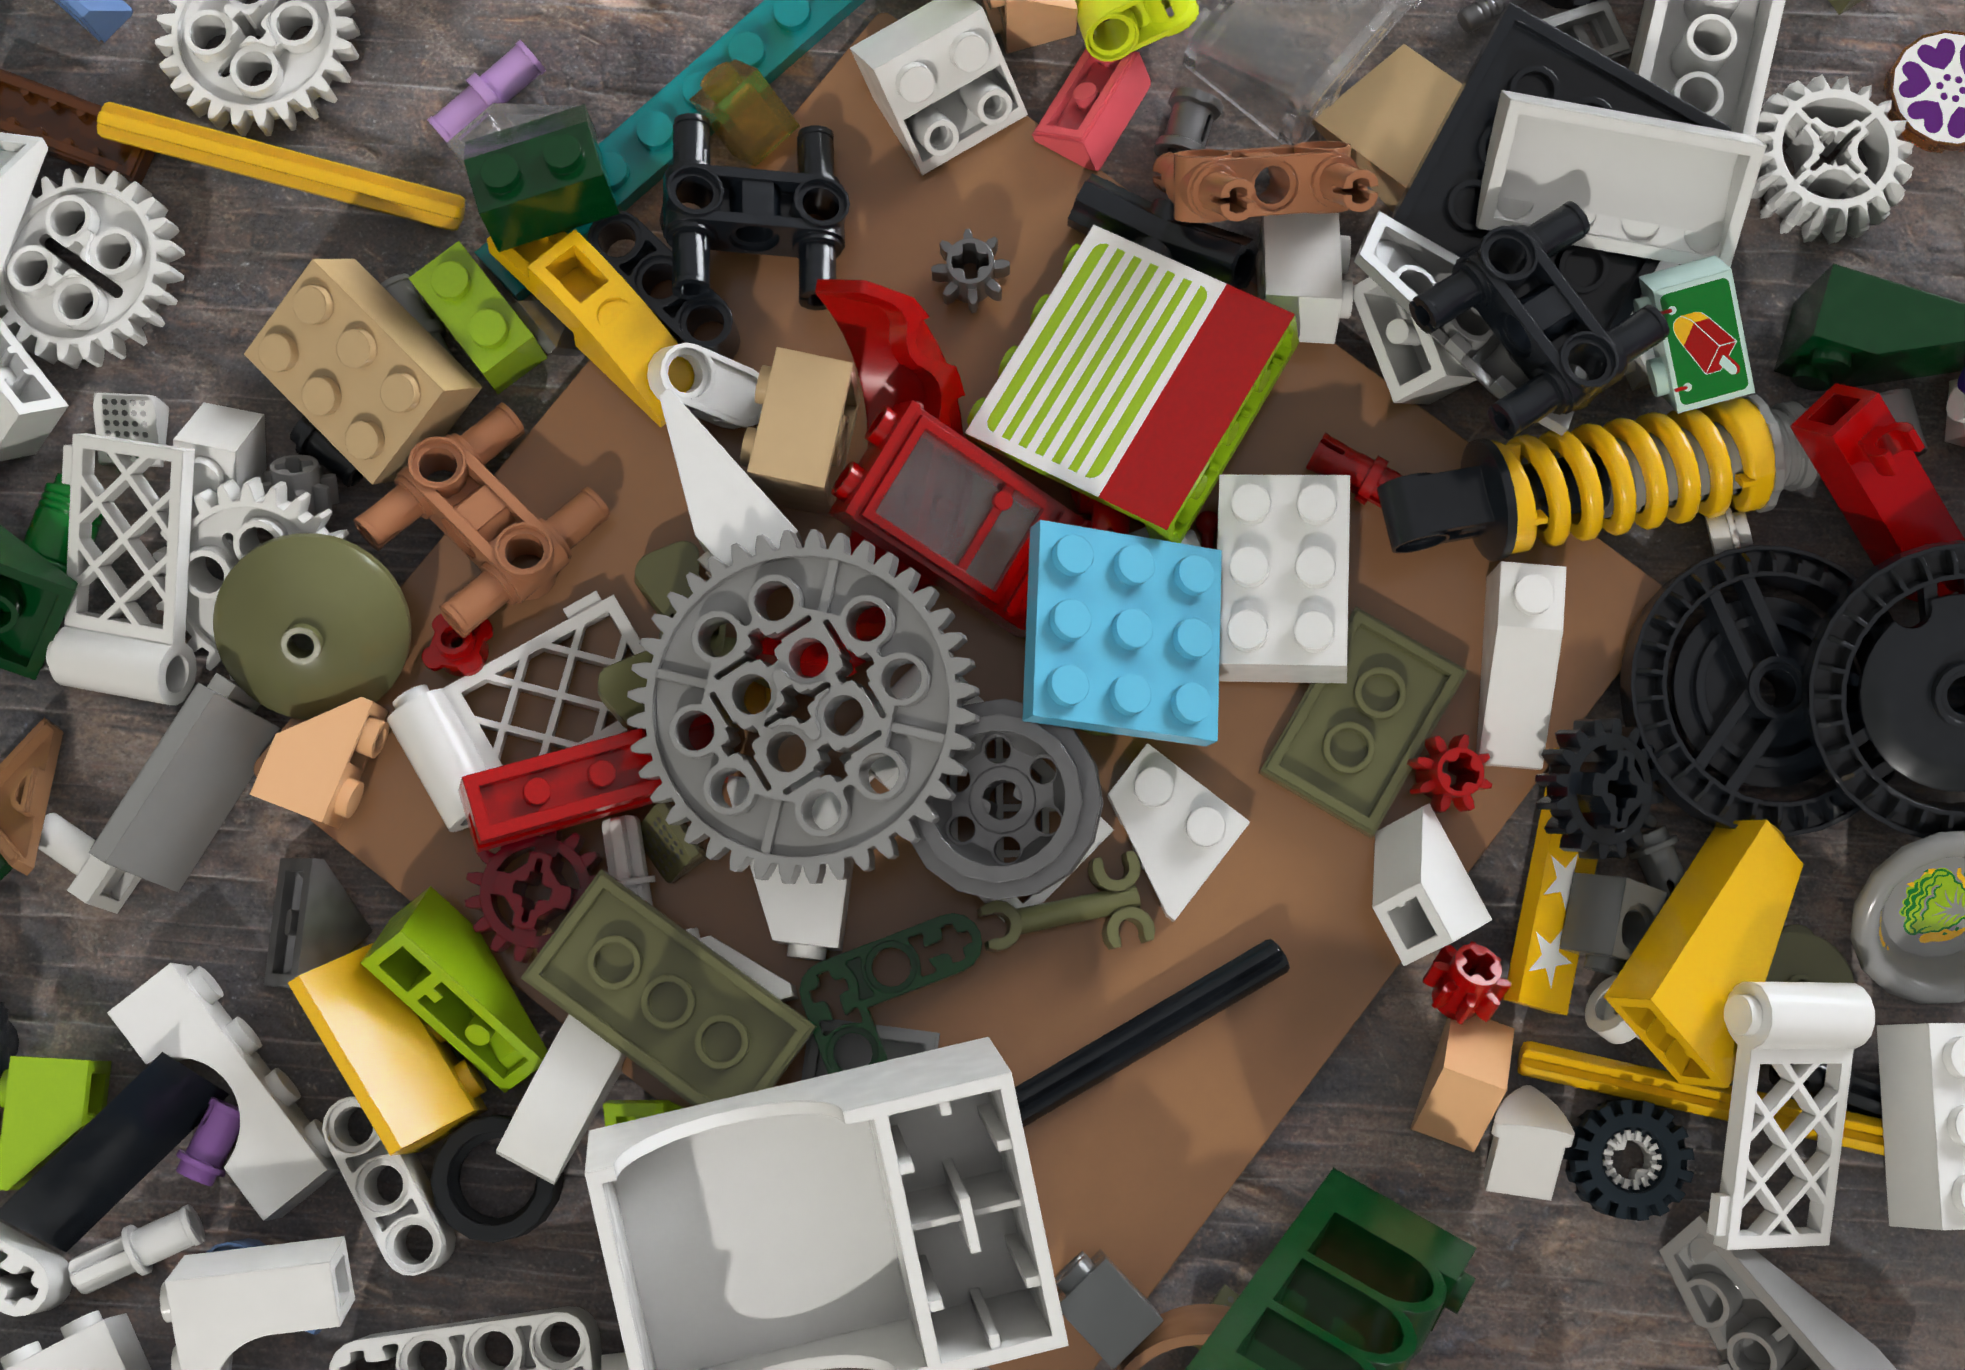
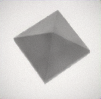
[512,301,582,357]

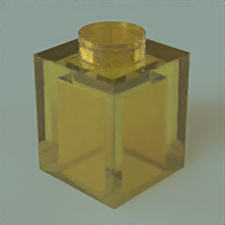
[689,59,800,167]

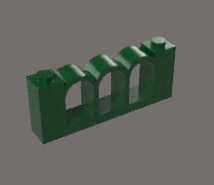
[1185,1167,1476,1370]

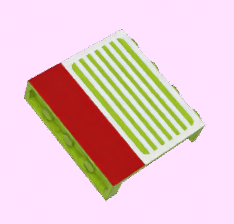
[965,225,1299,543]

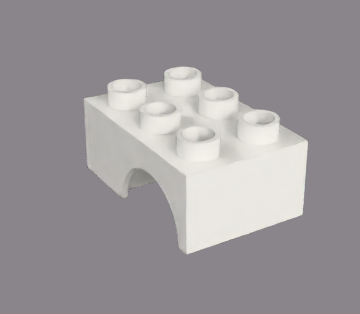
[585,1037,1069,1370]

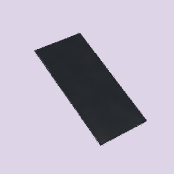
[0,1052,230,1252]

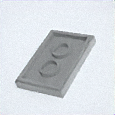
[89,683,282,893]

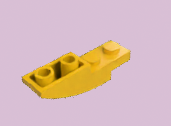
[487,229,695,427]

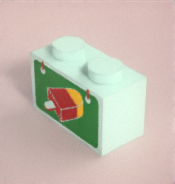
[1633,255,1755,414]

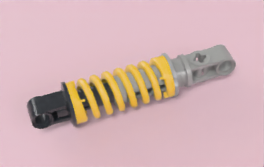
[1377,389,1928,561]

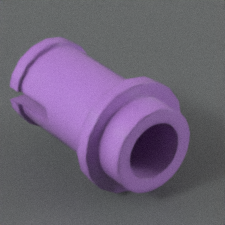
[176,1097,240,1186]

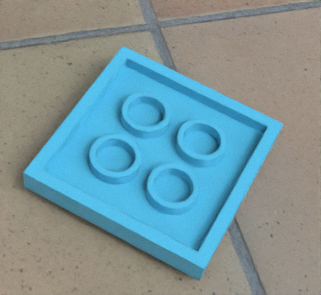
[1022,520,1222,747]

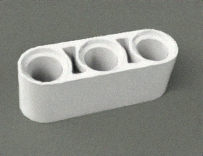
[322,1096,456,1276]

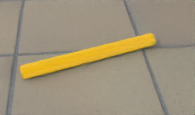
[97,102,465,231]
[1517,1041,1885,1156]

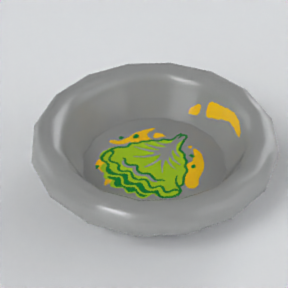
[1850,831,1965,1004]

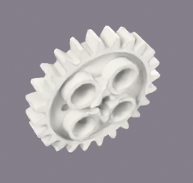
[155,0,360,137]
[0,167,185,369]
[153,477,349,681]

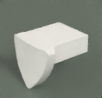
[1484,1085,1575,1201]

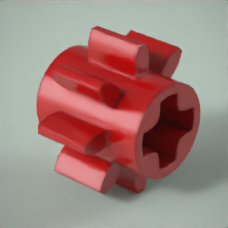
[1407,734,1492,813]
[1422,941,1511,1024]

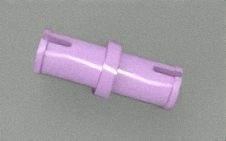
[427,40,546,150]

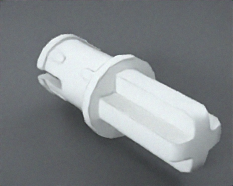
[602,815,656,906]
[68,1204,205,1294]

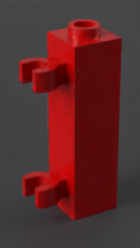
[1790,383,1965,602]

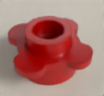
[422,614,494,676]

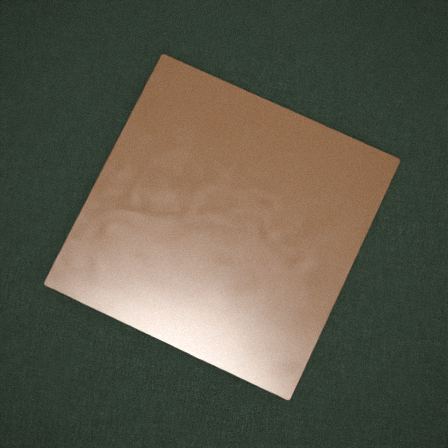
[253,13,1662,1370]

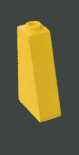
[1604,819,1804,1088]

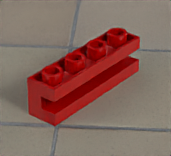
[458,714,737,853]

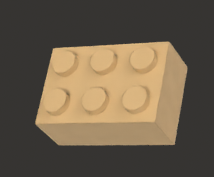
[244,259,482,485]

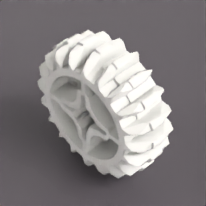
[1751,74,1914,245]

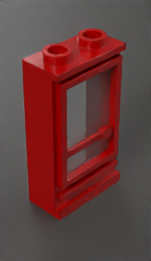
[828,400,1091,637]

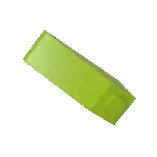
[361,886,548,1093]

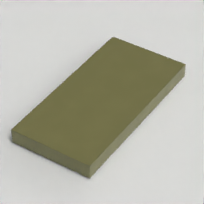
[521,869,817,1106]

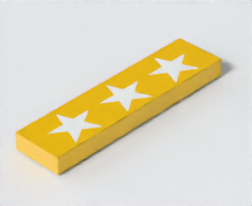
[1503,748,1598,1016]

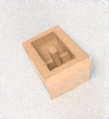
[1410,1014,1515,1152]

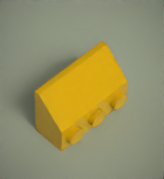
[288,943,488,1156]

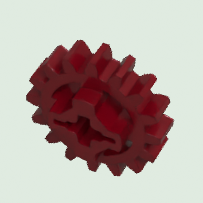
[465,829,603,963]

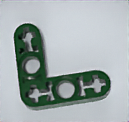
[799,913,983,1074]

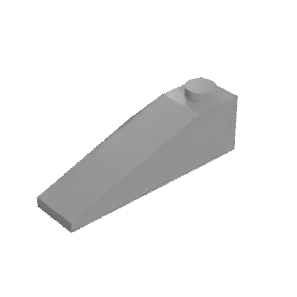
[1354,211,1587,436]
[1659,1211,1897,1370]

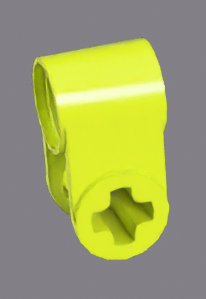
[1075,0,1199,62]

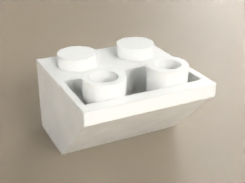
[850,0,1028,175]

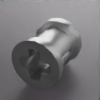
[1153,87,1224,157]

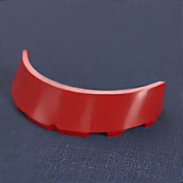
[756,279,973,678]

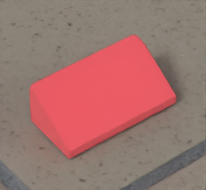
[1032,48,1151,172]

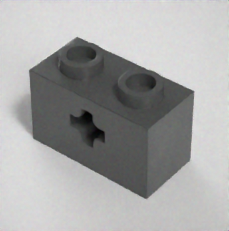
[1055,1249,1164,1370]

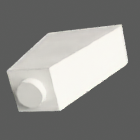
[727,775,854,961]

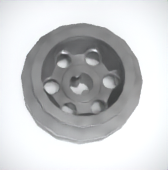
[911,698,1103,900]

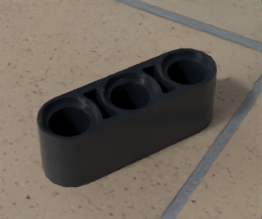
[588,210,740,360]

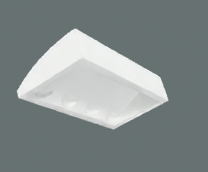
[1476,90,1767,267]

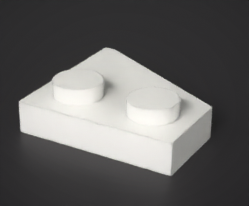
[1107,743,1250,922]

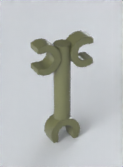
[977,850,1155,952]

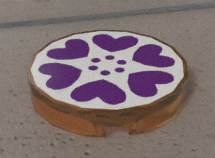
[1883,30,1965,153]

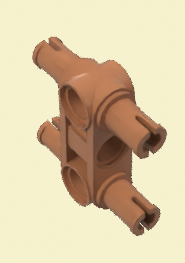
[1153,141,1378,223]
[353,402,610,638]

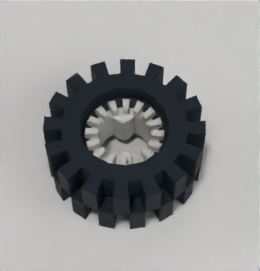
[1563,1099,1695,1221]

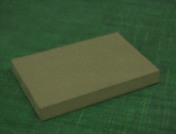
[1259,607,1468,838]

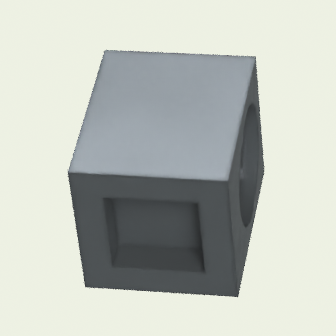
[1560,872,1667,976]

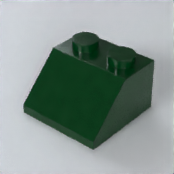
[464,104,620,252]

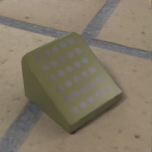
[641,802,707,883]

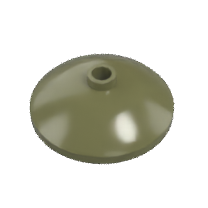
[213,533,412,720]

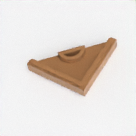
[0,717,63,876]

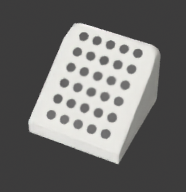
[93,393,169,467]

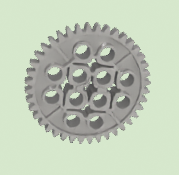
[627,529,980,884]

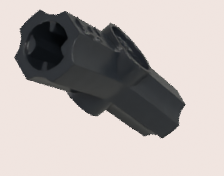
[1067,173,1259,290]

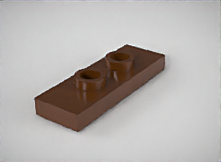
[0,69,156,185]

